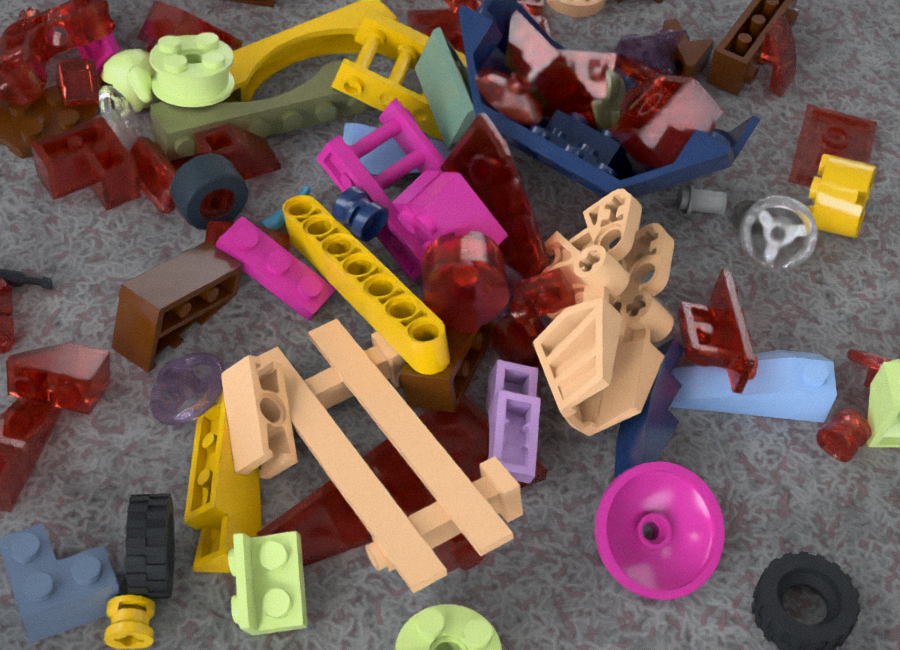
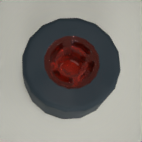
[170,153,248,230]

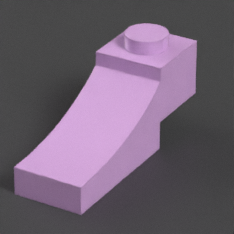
[485,360,541,484]

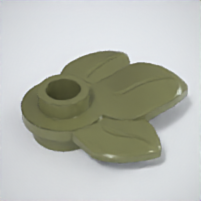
[591,69,628,138]

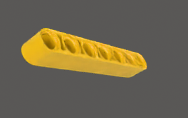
[282,195,450,375]

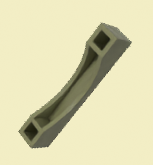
[150,57,373,162]

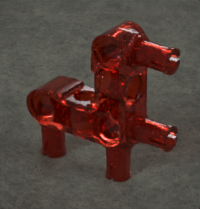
[0,0,116,105]

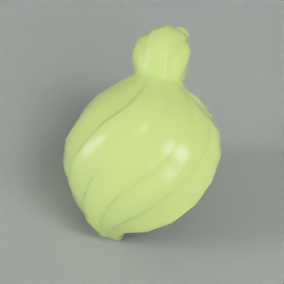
[101,49,160,113]

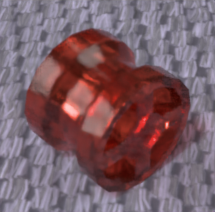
[816,408,872,462]

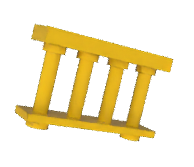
[331,7,468,141]

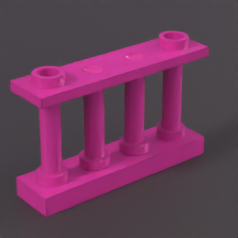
[316,98,455,282]

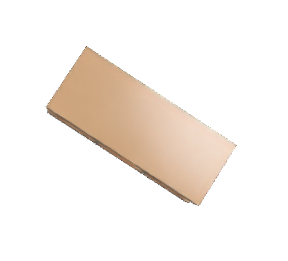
[221,355,298,480]

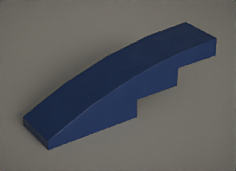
[614,338,685,479]

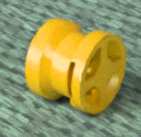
[104,595,155,649]

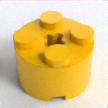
[803,153,876,238]

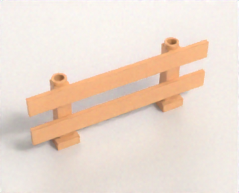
[257,319,523,594]

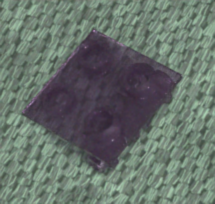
[602,29,687,85]

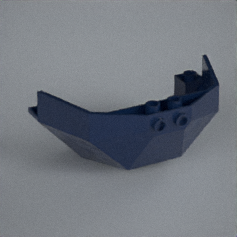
[458,0,761,198]

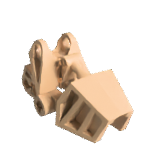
[530,188,674,436]

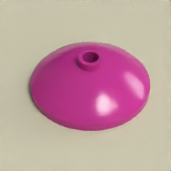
[595,462,725,600]

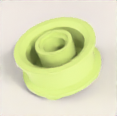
[149,33,235,107]
[395,604,502,650]

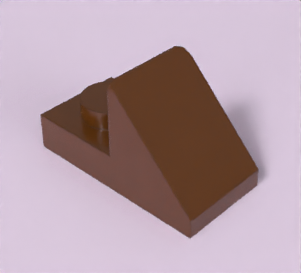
[658,19,714,90]

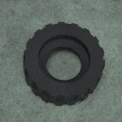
[125,494,175,599]
[751,551,861,650]

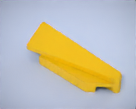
[184,389,262,573]

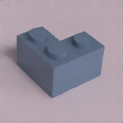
[0,523,121,644]

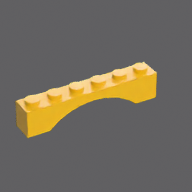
[221,0,398,103]

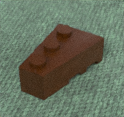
[111,241,243,373]

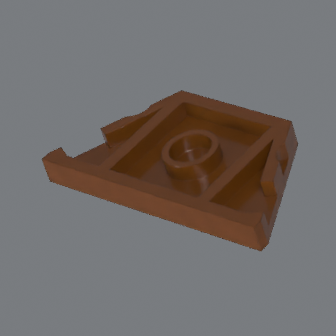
[0,73,105,159]

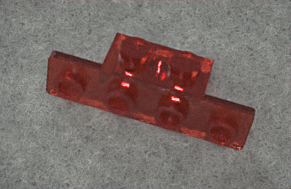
[677,269,758,394]

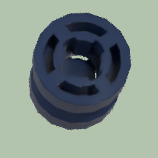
[332,186,389,242]

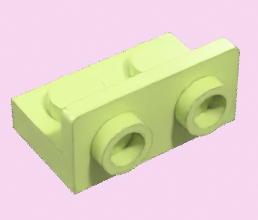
[228,531,308,635]

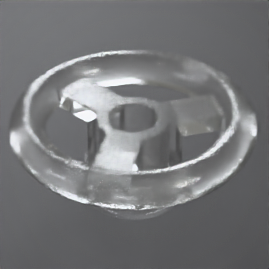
[93,85,146,155]
[739,196,818,271]

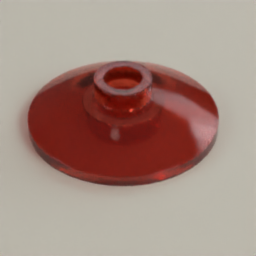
[475,68,543,125]

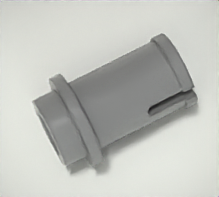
[677,184,727,215]

